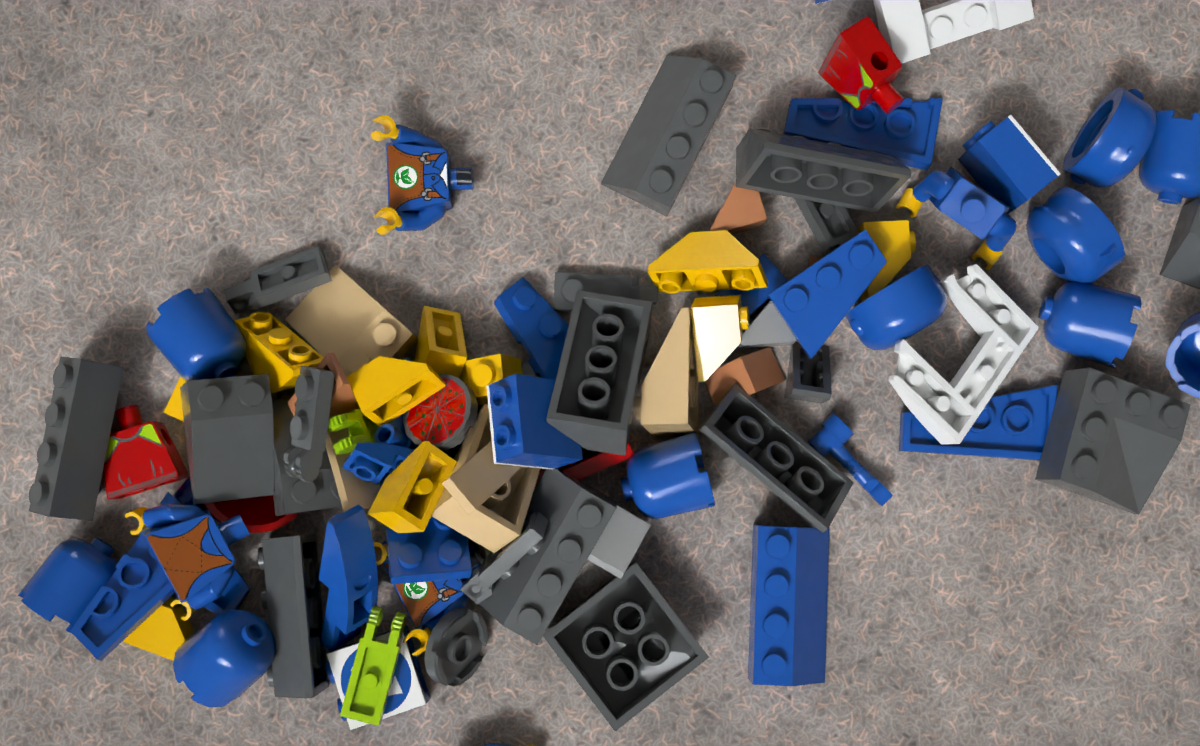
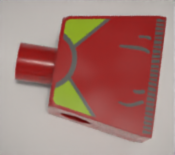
[818,16,904,114]
[103,405,189,499]

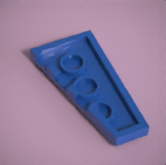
[783,98,943,170]
[494,277,569,380]
[899,385,1057,461]
[70,492,180,661]

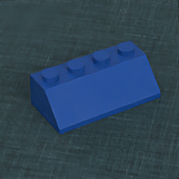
[748,525,829,686]

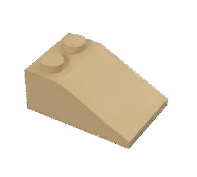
[285,265,418,377]
[635,307,699,437]
[432,404,540,553]

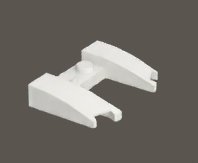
[873,0,1035,64]
[888,264,1039,445]

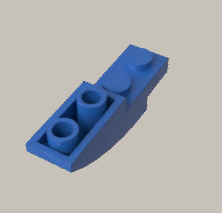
[319,504,378,652]

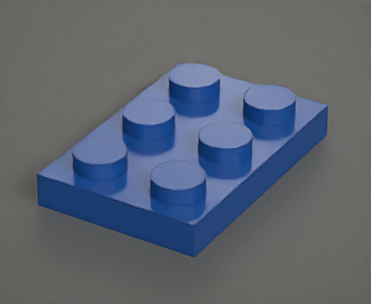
[380,474,472,585]

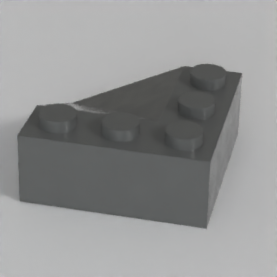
[1035,367,1190,514]
[543,560,709,731]

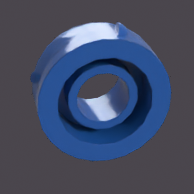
[1063,87,1158,188]
[1026,187,1125,284]
[845,264,947,350]

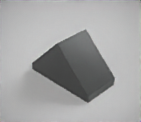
[784,341,832,404]

